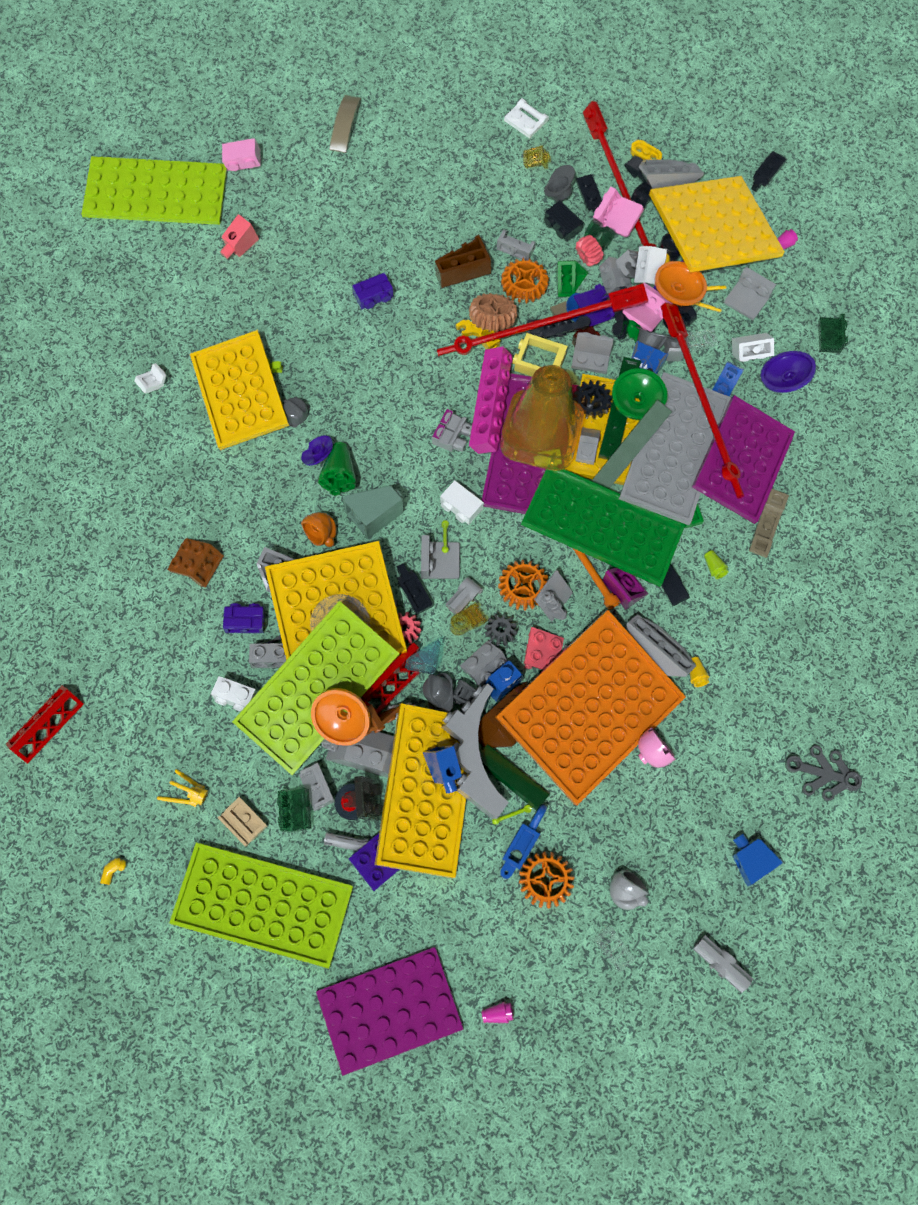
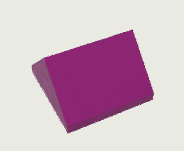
[603,568,649,610]

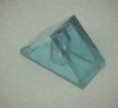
[405,640,441,675]

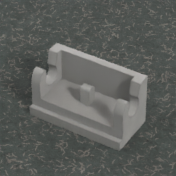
[497,230,536,261]
[615,250,639,278]
[299,763,334,811]

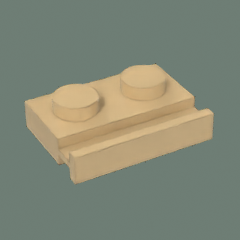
[217,797,268,847]

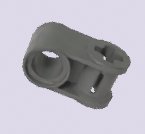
[453,680,486,712]

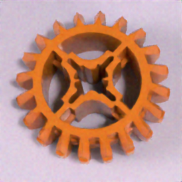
[501,257,549,304]
[498,560,548,611]
[519,852,574,909]

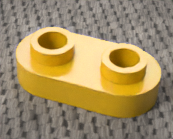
[630,140,662,160]

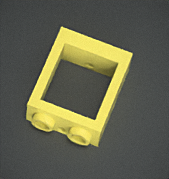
[512,333,567,380]

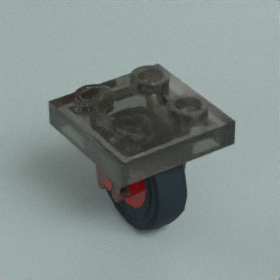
[334,776,383,822]

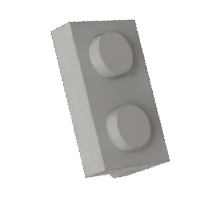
[599,257,632,295]
[460,641,507,687]

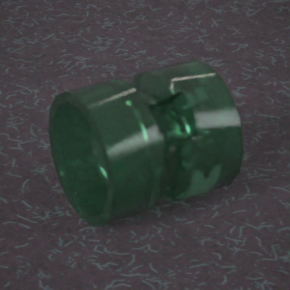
[584,219,616,251]

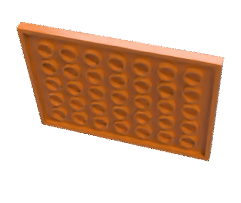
[495,610,686,806]

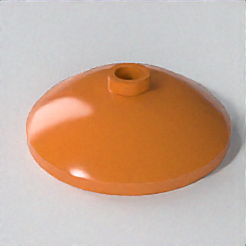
[654,261,707,306]
[311,688,371,746]

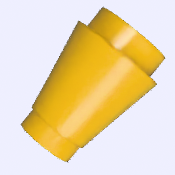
[690,657,710,687]

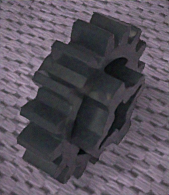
[572,380,612,420]

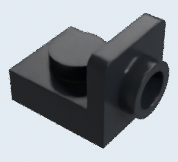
[631,182,652,211]

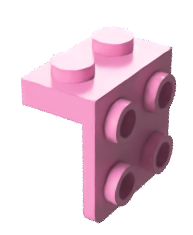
[593,187,644,237]
[622,282,673,332]

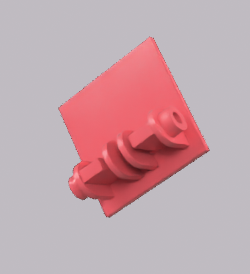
[523,627,564,670]

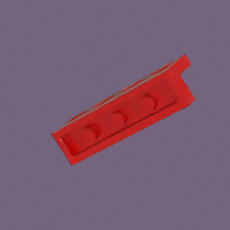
[361,642,429,715]
[5,685,84,764]

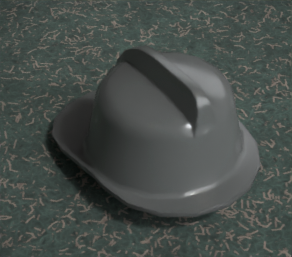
[544,165,575,202]
[636,326,674,349]
[282,396,310,428]
[422,673,453,713]

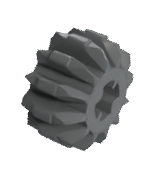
[485,614,517,647]

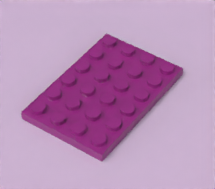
[692,395,795,524]
[316,947,464,1076]

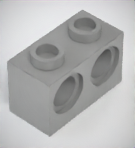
[249,643,286,668]

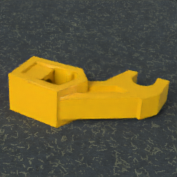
[456,320,500,350]

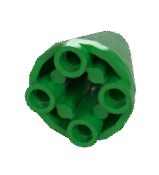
[318,442,356,496]

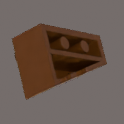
[435,234,491,288]

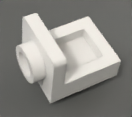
[135,363,166,394]

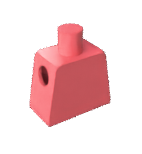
[220,214,259,259]

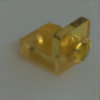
[523,146,551,169]

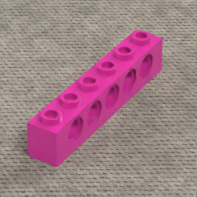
[469,346,513,454]

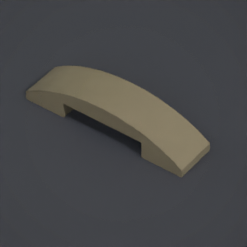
[330,95,361,153]
[749,489,789,558]

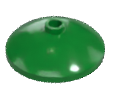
[612,368,668,421]

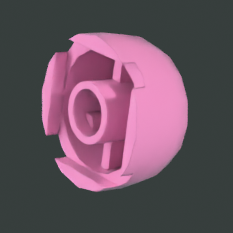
[638,727,676,768]

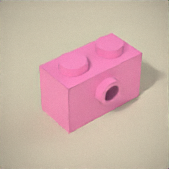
[222,138,261,171]

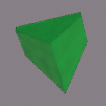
[556,260,589,297]

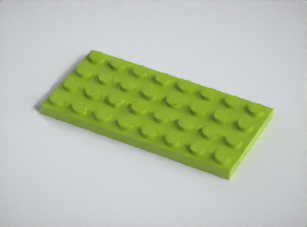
[81,156,227,225]
[232,601,400,775]
[169,843,353,969]

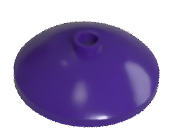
[761,351,816,393]

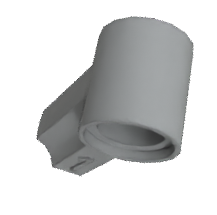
[446,577,483,616]

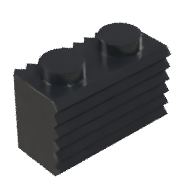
[544,200,584,242]

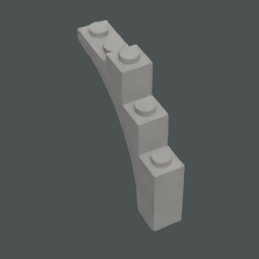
[441,684,509,819]

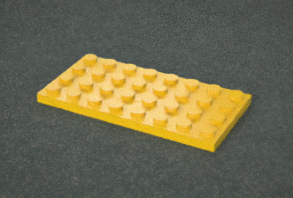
[375,703,466,878]

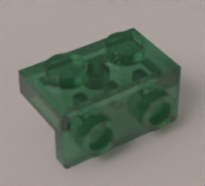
[818,313,848,353]
[277,788,312,833]

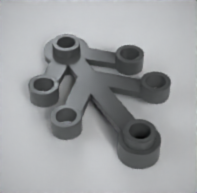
[785,745,862,801]

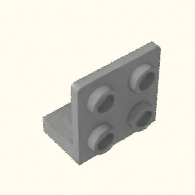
[724,267,776,320]
[571,332,614,374]
[421,535,459,579]

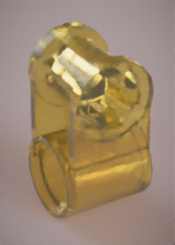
[450,604,487,636]

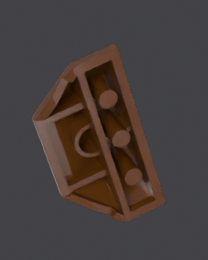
[478,681,529,748]

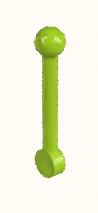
[441,520,449,553]
[492,805,532,825]

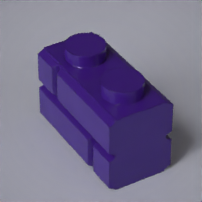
[352,273,393,310]
[223,603,265,633]

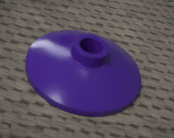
[301,435,333,466]

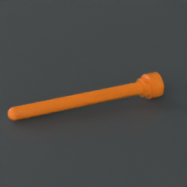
[573,549,621,610]

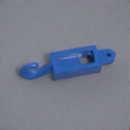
[500,804,547,879]

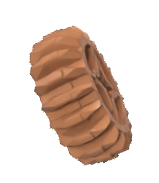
[469,293,517,332]

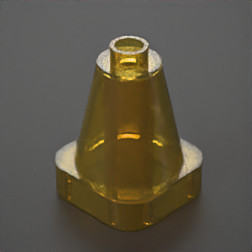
[500,365,584,471]

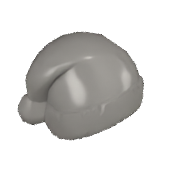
[609,870,649,910]

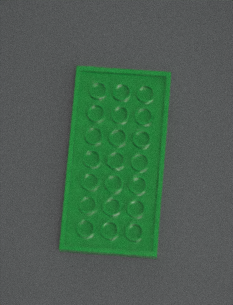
[521,463,686,587]

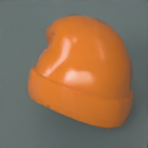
[301,512,336,547]

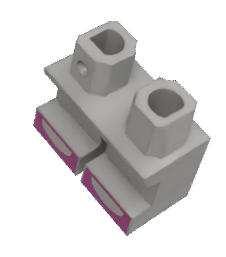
[432,409,472,452]

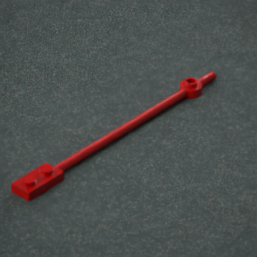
[582,101,657,247]
[436,283,648,356]
[660,302,744,499]

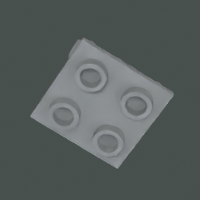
[534,570,573,622]

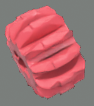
[575,235,604,266]
[398,612,421,645]

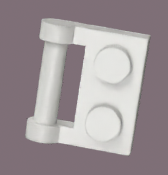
[504,98,549,138]

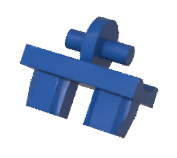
[712,361,744,396]

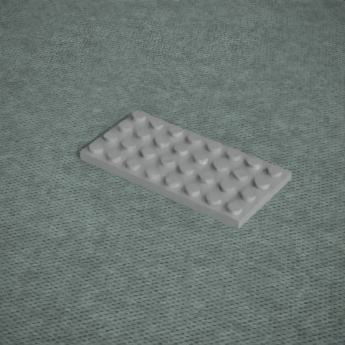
[619,372,731,525]

